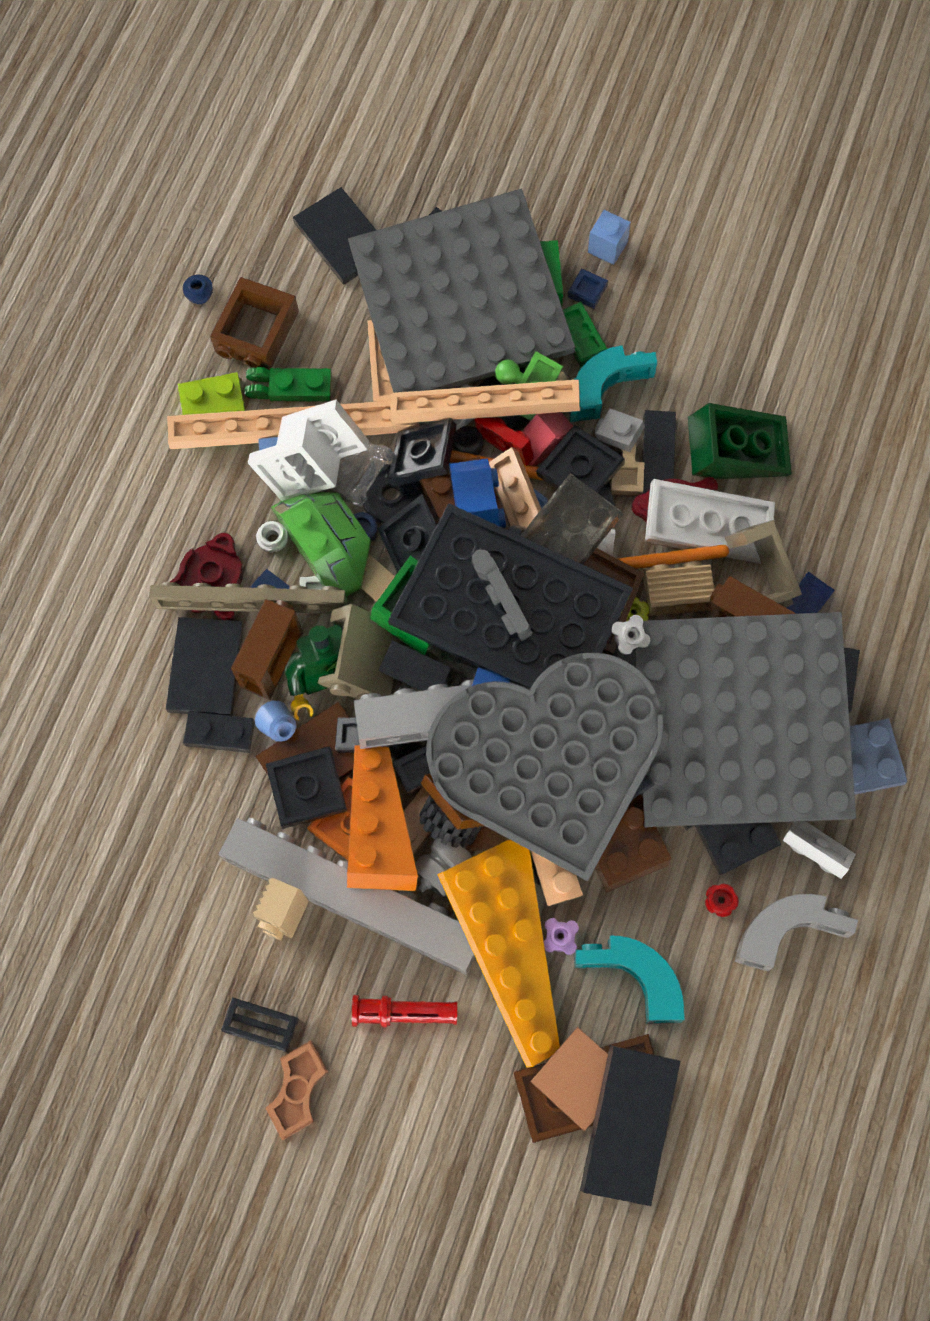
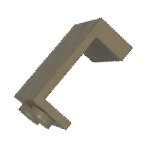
[725,520,802,607]
[318,604,400,700]

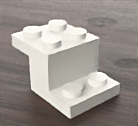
[248,400,369,501]

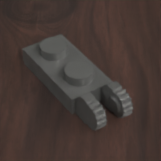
[471,548,532,641]

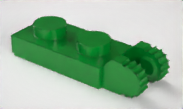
[245,367,332,402]

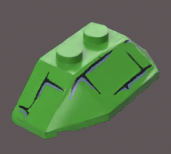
[271,492,371,596]

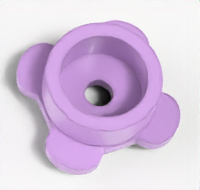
[544,918,579,955]

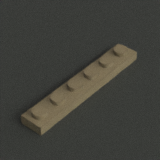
[149,582,349,614]

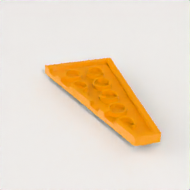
[437,839,560,1067]

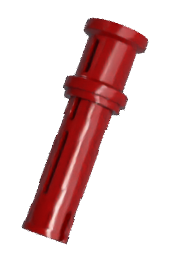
[352,995,457,1027]

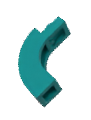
[574,935,685,1024]

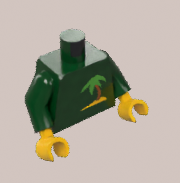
[285,625,343,721]

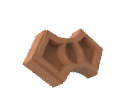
[266,1040,328,1140]

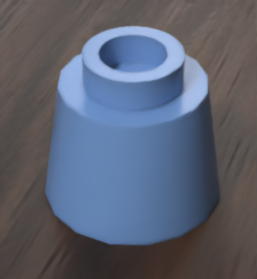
[255,700,296,742]

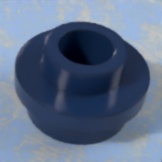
[183,274,213,304]

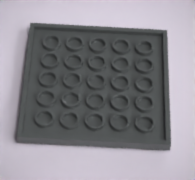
[348,188,575,393]
[635,612,856,827]

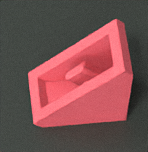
[522,412,573,466]

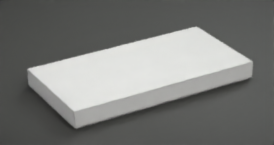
[645,479,775,564]

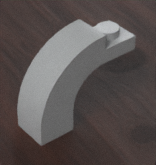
[734,894,858,972]

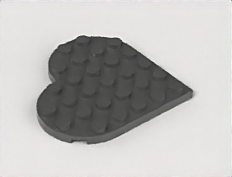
[426,653,663,881]

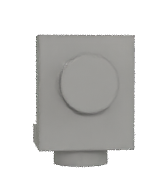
[595,408,645,452]

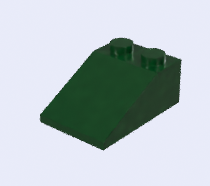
[687,403,792,479]

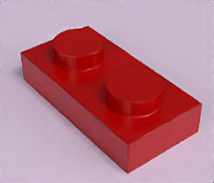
[474,417,534,466]

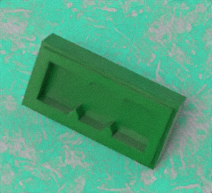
[563,302,608,367]

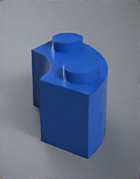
[449,458,506,528]

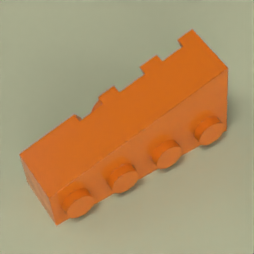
[347,745,418,891]

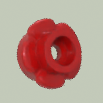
[705,883,739,917]

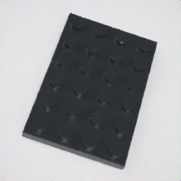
[388,503,633,689]

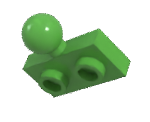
[495,351,564,421]

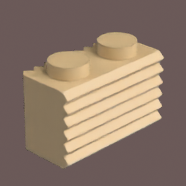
[644,561,714,617]
[253,878,309,940]

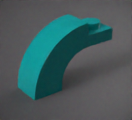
[569,345,657,422]

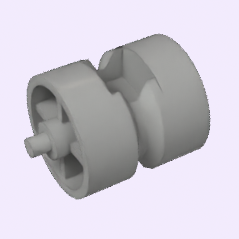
[415,837,472,898]

